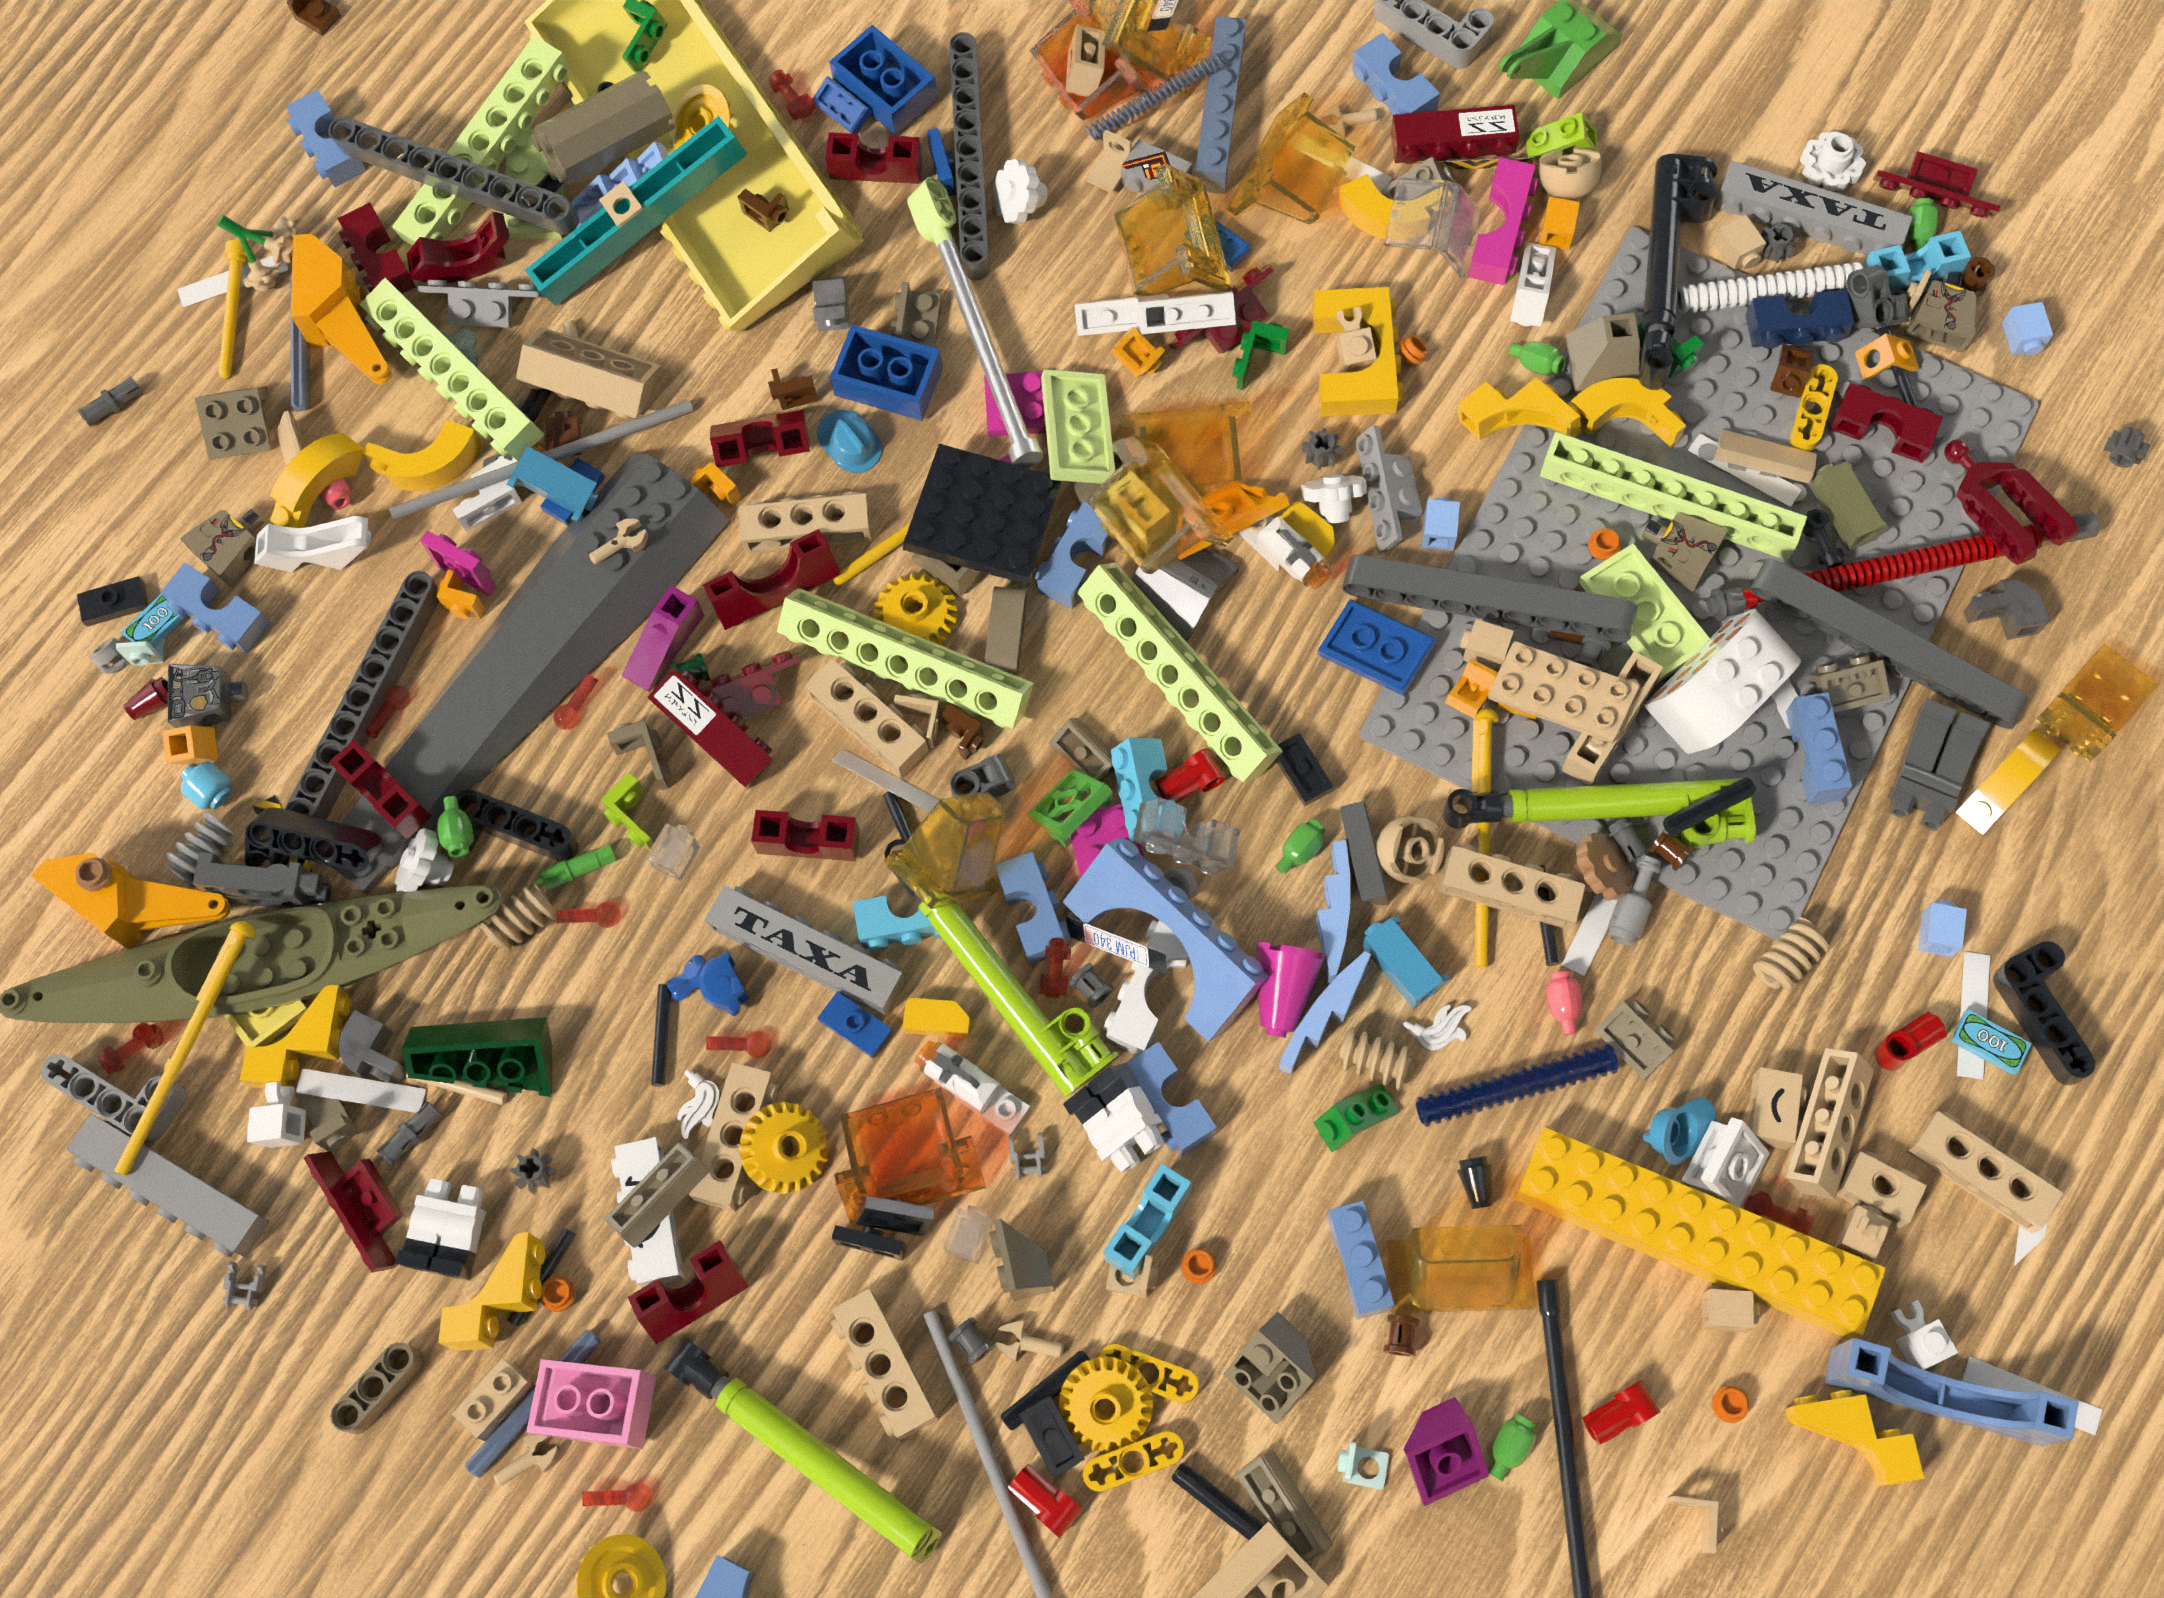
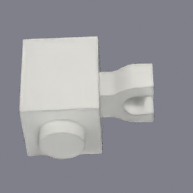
[247,1082,306,1148]
[1890,1300,1958,1370]

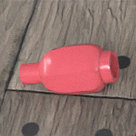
[319,478,351,510]
[1546,971,1582,1036]

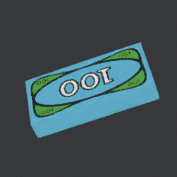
[120,594,188,648]
[1950,1009,2032,1076]

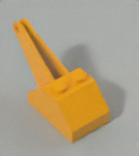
[291,234,392,385]
[31,853,231,949]

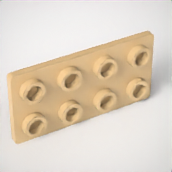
[1488,642,1639,743]

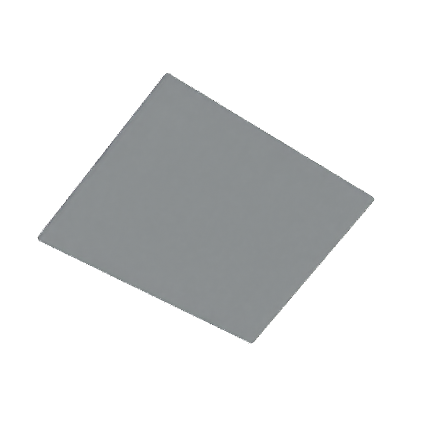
[1359,227,2038,942]

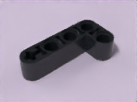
[437,789,578,862]
[245,807,384,872]
[1993,941,2095,1086]

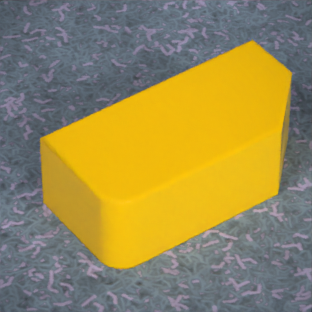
[1280,501,1335,563]
[903,998,971,1038]

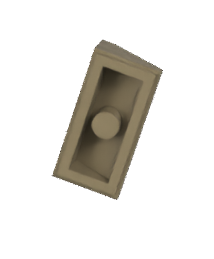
[1049,718,1115,782]

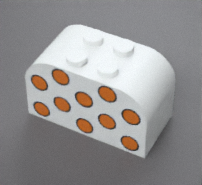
[1643,609,1801,755]

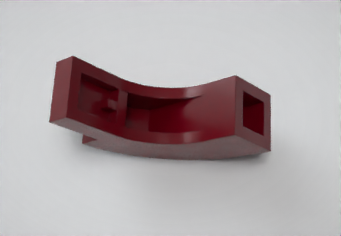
[406,211,509,283]

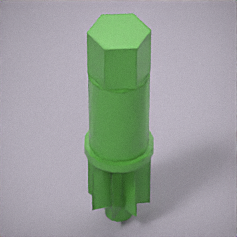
[536,844,616,890]

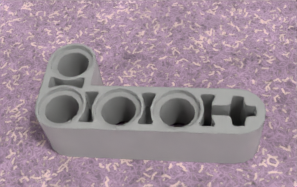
[1373,0,1494,69]
[41,1054,187,1142]

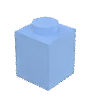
[2002,302,2053,356]
[1421,498,1460,551]
[1918,901,1967,957]

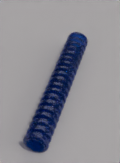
[1416,1043,1619,1127]

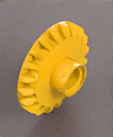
[670,84,734,150]
[873,573,958,645]
[740,1102,830,1194]
[1059,1357,1153,1453]
[574,1534,666,1598]

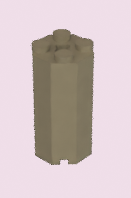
[530,71,675,185]

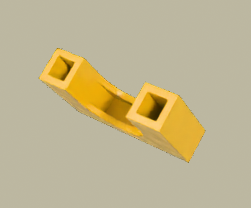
[1312,287,1403,417]

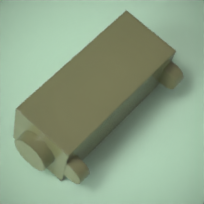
[1810,461,1890,551]

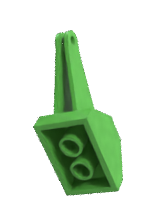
[1499,0,1622,99]

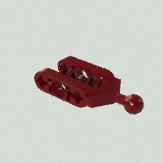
[1944,439,2078,565]

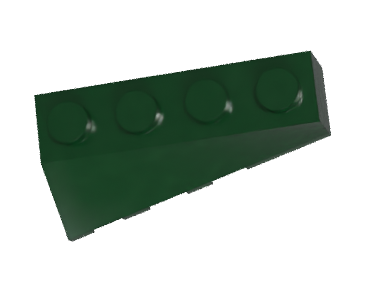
[402,1017,552,1097]

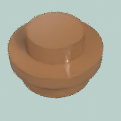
[76,858,112,892]

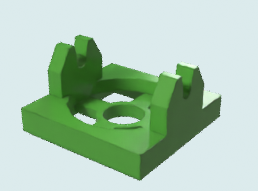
[1028,768,1113,848]

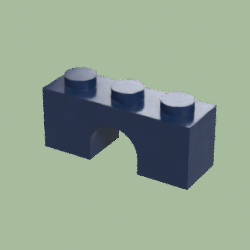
[1745,290,1854,349]

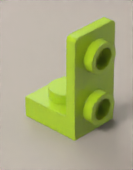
[1526,112,1599,160]
[601,772,656,852]

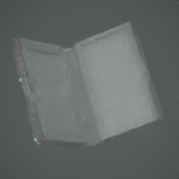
[1384,178,1480,278]

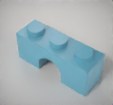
[1863,231,1971,290]
[1111,737,1182,844]
[853,883,957,951]
[1103,1164,1192,1280]

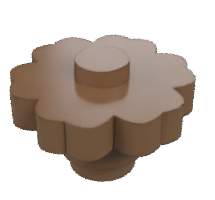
[1569,832,1632,901]

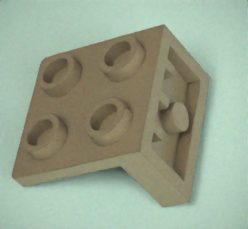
[195,386,272,460]

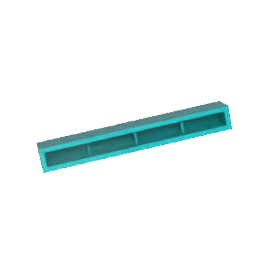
[525,115,748,306]

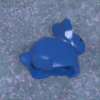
[667,951,749,1016]

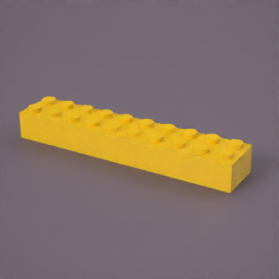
[1514,1127,1886,1340]

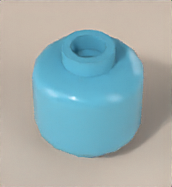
[180,761,232,810]

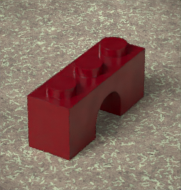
[825,132,923,184]
[337,202,416,294]
[1830,383,1943,463]
[710,409,810,468]
[329,739,432,839]
[751,810,860,861]
[627,1240,749,1345]

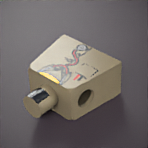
[1904,273,1976,353]
[180,509,265,588]
[1642,513,1728,592]

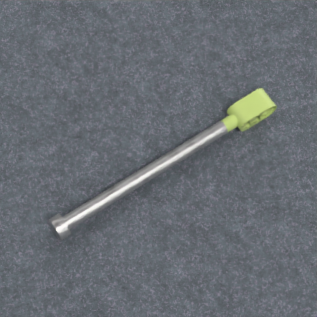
[907,177,1043,468]

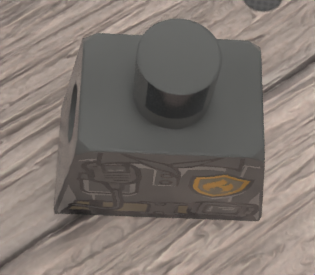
[168,664,248,728]

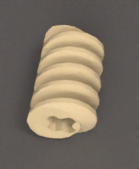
[479,881,556,951]
[1753,917,1830,990]
[1335,1027,1412,1091]

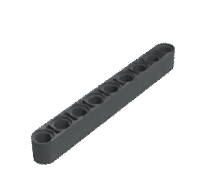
[949,32,990,280]
[328,117,579,235]
[1342,555,1638,642]
[1750,558,2029,729]
[285,571,439,820]

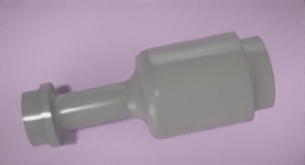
[1608,855,1661,946]

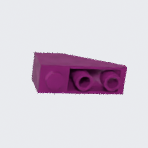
[622,585,704,693]

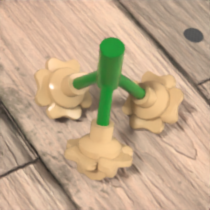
[216,214,300,292]

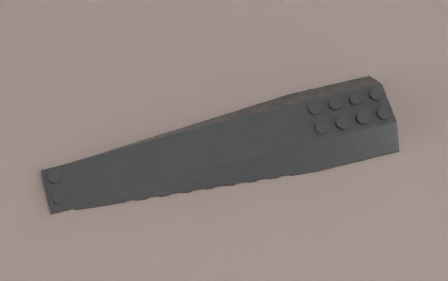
[331,453,730,895]

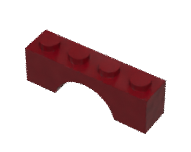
[702,529,841,630]

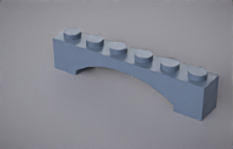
[1195,16,1246,194]

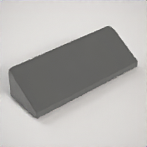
[1340,801,1389,906]

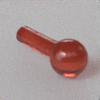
[553,673,598,730]
[365,685,411,739]
[556,901,621,928]
[706,1031,772,1058]
[582,1482,652,1512]

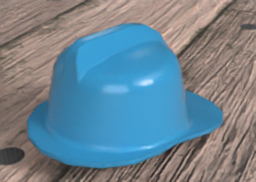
[817,410,882,473]
[1643,1097,1716,1165]

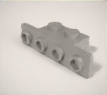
[418,280,545,328]
[1356,425,1422,552]

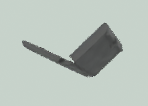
[1132,529,1239,642]

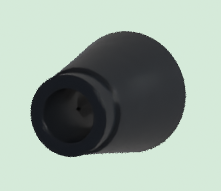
[1457,1156,1493,1209]

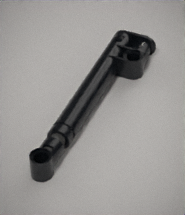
[1639,154,1718,390]

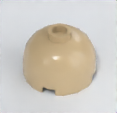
[1539,148,1602,202]
[1376,816,1444,884]

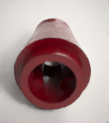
[123,677,168,720]

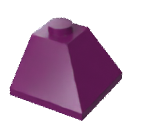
[1403,1397,1490,1506]

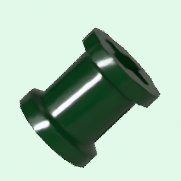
[670,653,711,681]

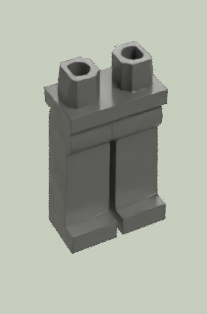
[1887,698,1990,831]
[193,852,333,908]

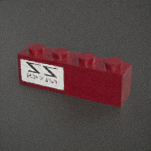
[1391,105,1520,164]
[647,668,774,789]

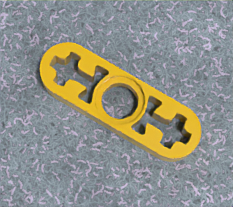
[1790,364,1838,451]
[1099,1344,1199,1404]
[1083,1431,1184,1493]

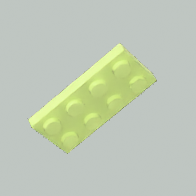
[501,129,567,240]
[1041,369,1116,484]
[1579,543,1710,682]

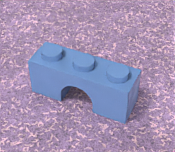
[1352,33,1440,116]
[286,89,366,188]
[1035,502,1118,609]
[160,563,271,654]
[1786,693,1852,805]
[994,851,1071,965]
[1126,1042,1217,1157]
[1327,1201,1394,1320]

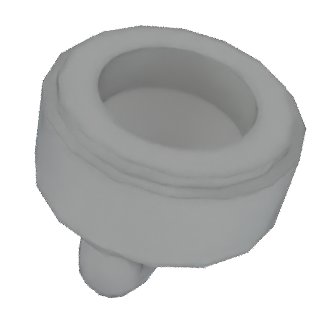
[89,638,127,674]
[1164,867,1198,900]

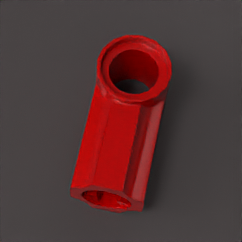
[1155,748,1227,804]
[1874,1011,1947,1070]
[1582,1380,1661,1445]
[1008,1464,1083,1539]

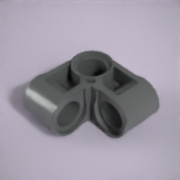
[1846,264,1909,328]
[950,754,1016,838]

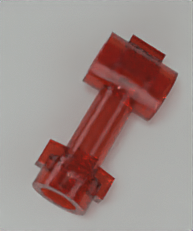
[769,70,816,121]
[1039,938,1071,998]
[98,1022,164,1074]
[1743,1191,1814,1235]

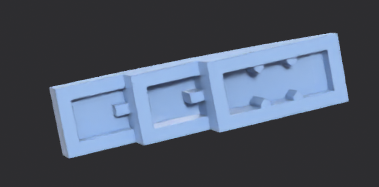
[564,141,668,228]
[1316,840,1350,984]
[1278,952,1371,1074]

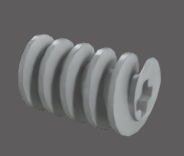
[164,812,236,887]

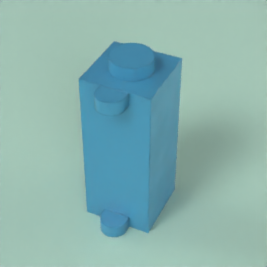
[507,446,599,522]
[1362,916,1450,1009]

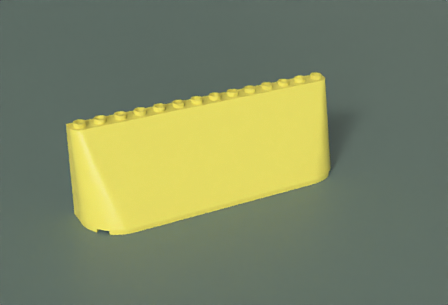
[525,0,864,333]

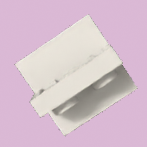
[1681,1117,1770,1208]

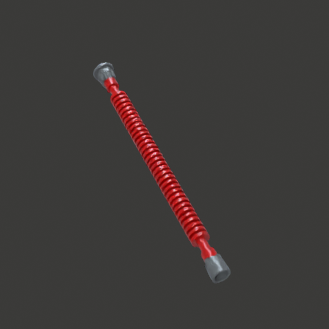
[1706,511,2099,621]

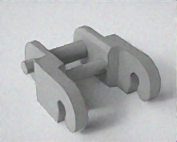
[1008,1132,1046,1180]
[223,1262,266,1310]

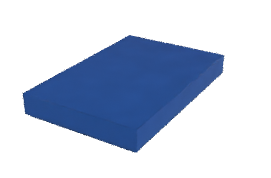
[1317,599,1436,696]

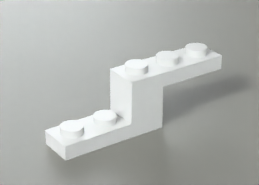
[1074,291,1236,336]

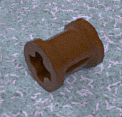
[1960,257,1995,297]
[1648,829,1695,871]
[1383,1314,1420,1357]

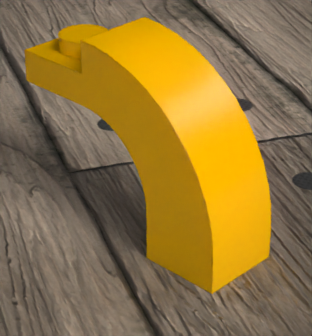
[1338,174,1452,241]
[1571,378,1686,448]
[362,419,483,491]
[270,433,364,528]
[1956,728,2062,835]

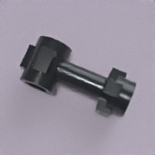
[1802,509,1845,569]

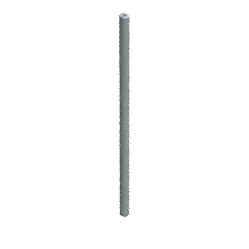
[389,400,693,520]
[923,1310,1053,1598]

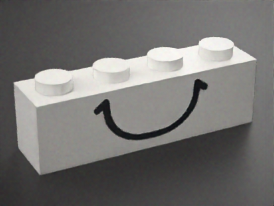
[611,1137,685,1288]

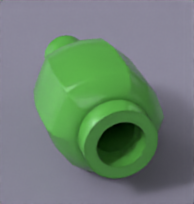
[1907,198,1939,253]
[1509,341,1567,376]
[438,796,474,857]
[1275,819,1326,875]
[1490,1414,1536,1481]

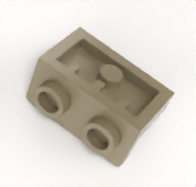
[891,282,942,348]
[1808,654,1891,713]
[1594,999,1678,1080]

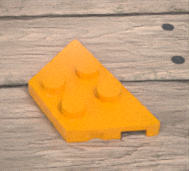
[1175,481,1290,560]

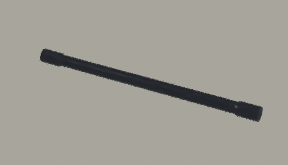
[1536,1279,1593,1598]

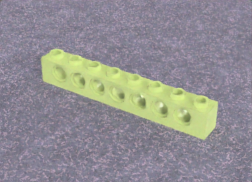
[392,36,571,246]
[359,278,545,461]
[1540,432,1807,561]
[1077,563,1282,782]
[777,588,1034,729]

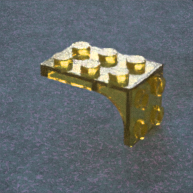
[2036,643,2159,762]

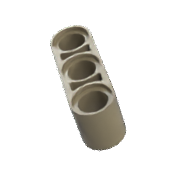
[984,586,1027,677]
[330,1342,424,1434]

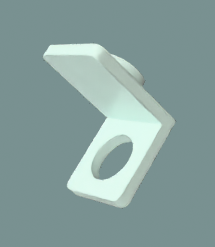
[116,638,165,666]
[1337,1442,1389,1490]

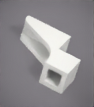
[254,516,371,573]

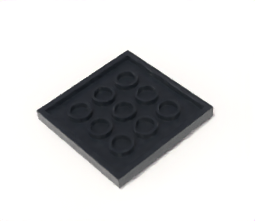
[903,443,1061,585]

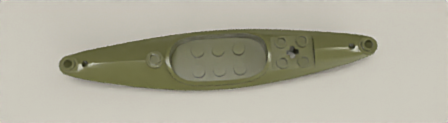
[0,885,502,1023]

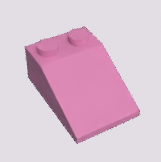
[526,1359,656,1450]

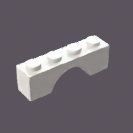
[1103,920,1190,1055]

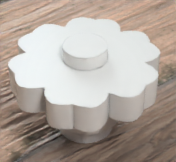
[1800,132,1866,192]
[993,159,1047,224]
[1301,474,1367,523]
[395,828,454,893]

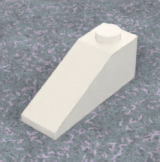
[1510,242,1556,327]

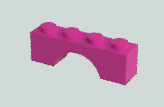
[1468,157,1538,285]

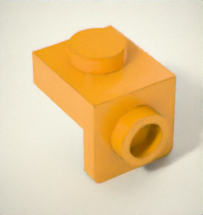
[1110,327,1165,377]
[436,569,485,619]
[1445,659,1498,718]

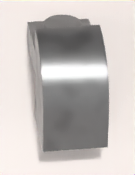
[812,277,850,332]
[1963,579,2050,640]
[339,1010,407,1082]

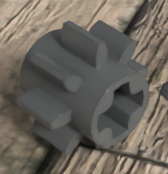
[1761,222,1799,263]
[2104,427,2150,468]
[1302,428,1342,470]
[510,1148,557,1194]

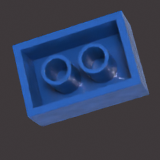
[829,25,938,136]
[830,324,943,421]

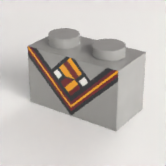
[1121,139,1192,208]

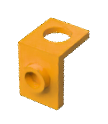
[1855,334,1919,380]

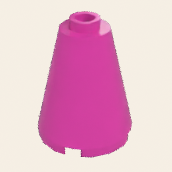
[1256,942,1325,1038]

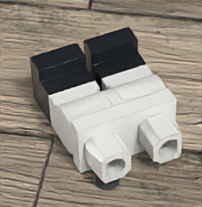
[1063,1063,1164,1173]
[395,1178,486,1281]

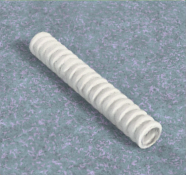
[1677,262,1863,314]

